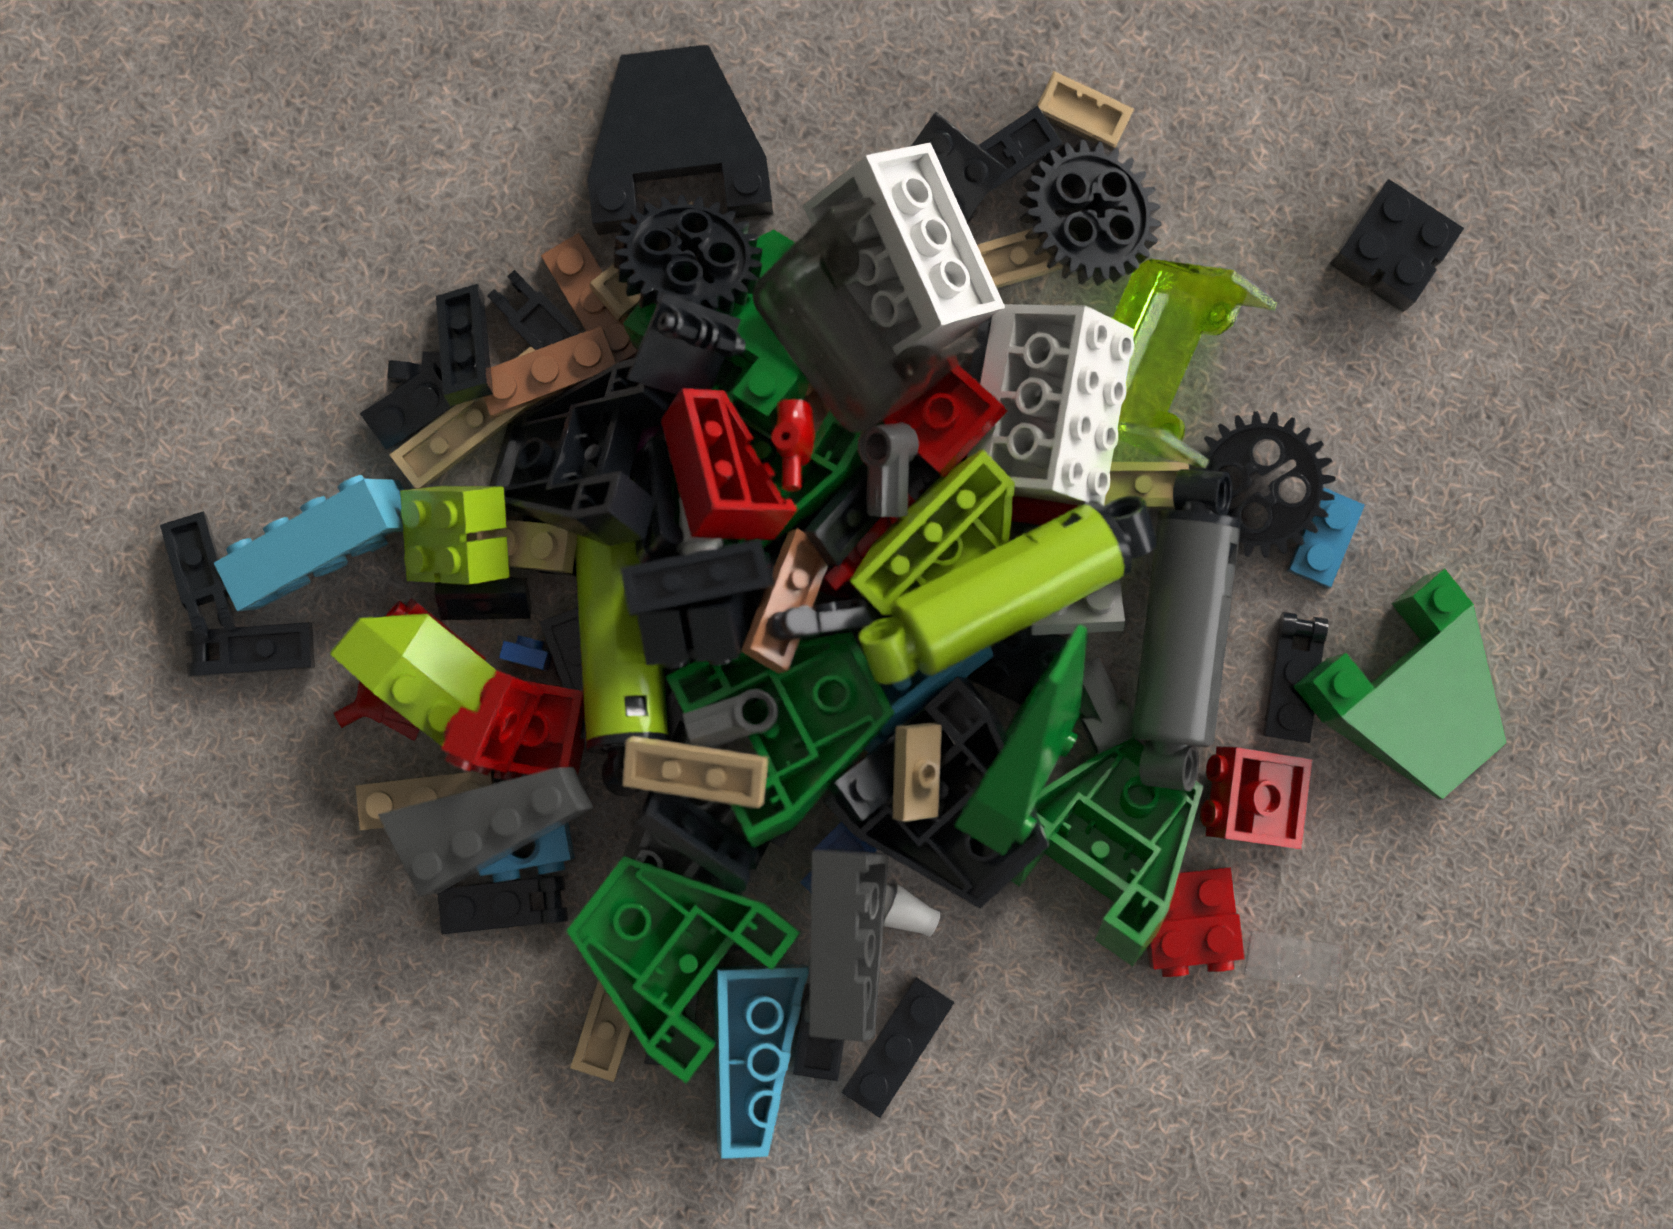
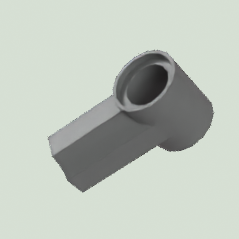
[858,423,919,517]
[1080,657,1134,754]
[683,690,778,748]

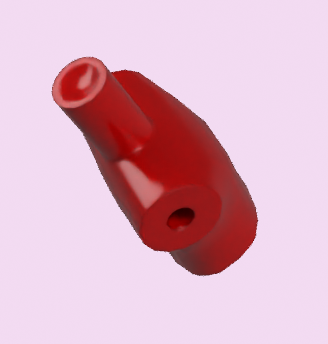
[772,400,815,491]

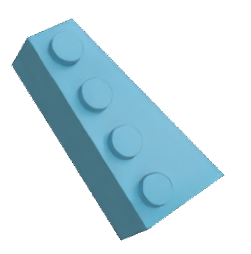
[214,475,404,611]
[713,964,809,1159]

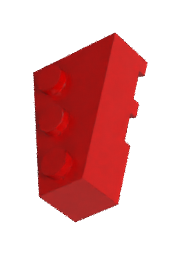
[661,388,798,540]

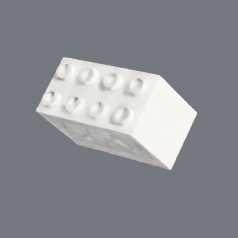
[803,143,1005,369]
[967,304,1135,506]

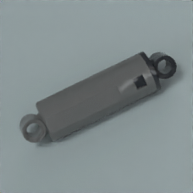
[1132,469,1241,791]

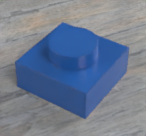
[499,635,552,671]

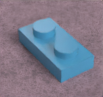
[1287,488,1365,588]

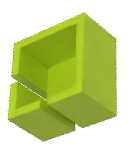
[400,486,510,584]

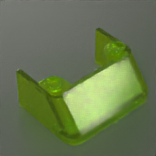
[1112,259,1278,468]

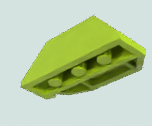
[850,449,1015,615]
[329,614,496,746]

